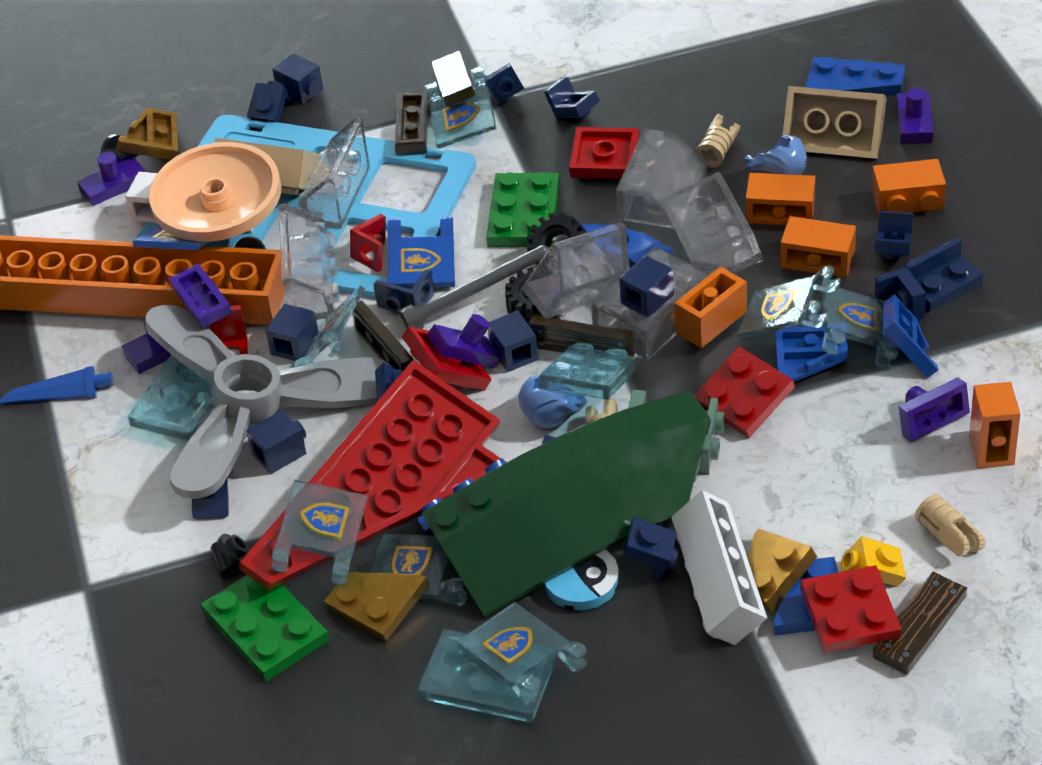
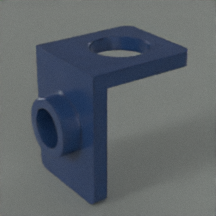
[373,269,435,313]
[192,469,233,519]

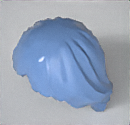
[744,135,807,175]
[518,374,588,428]

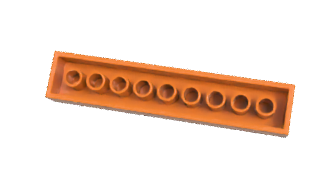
[0,235,290,325]

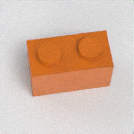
[871,159,946,216]
[746,173,815,225]
[781,216,856,278]
[674,266,747,348]
[969,382,1020,468]

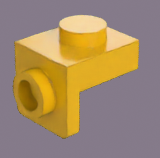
[841,536,906,587]

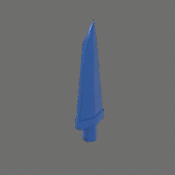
[0,366,113,404]

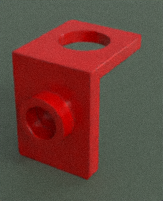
[350,214,386,272]
[209,305,248,355]

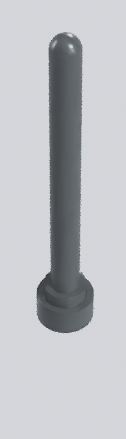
[399,245,549,329]

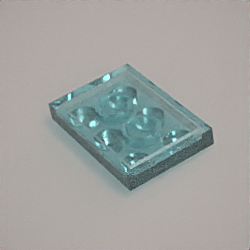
[539,343,638,400]
[127,354,214,441]
[417,628,556,723]

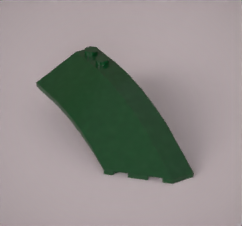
[422,391,711,619]

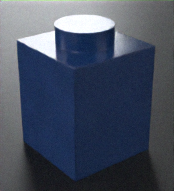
[272,53,323,105]
[619,255,674,318]
[265,303,319,363]
[488,310,538,372]
[246,410,307,474]

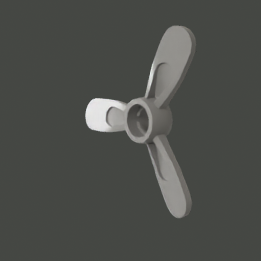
[145,305,391,499]

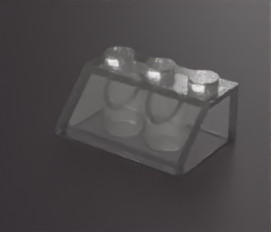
[298,118,370,230]
[616,129,707,230]
[660,171,764,274]
[278,203,341,320]
[522,222,630,319]

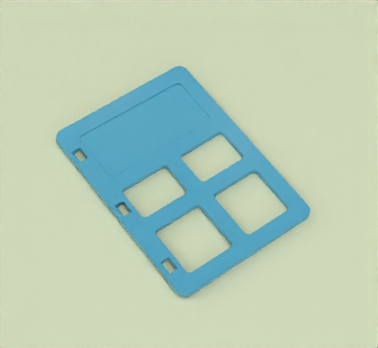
[136,115,476,298]

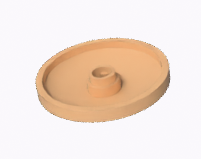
[149,142,281,242]

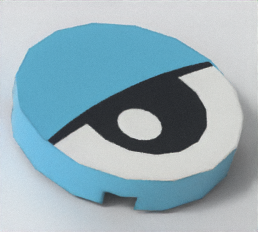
[544,550,619,611]

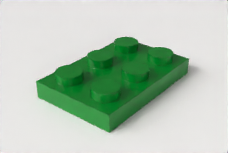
[486,172,560,247]
[201,575,330,682]

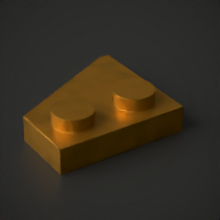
[116,108,178,160]
[747,529,817,613]
[324,572,430,642]

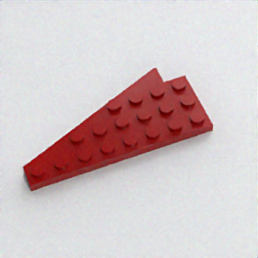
[239,360,507,590]

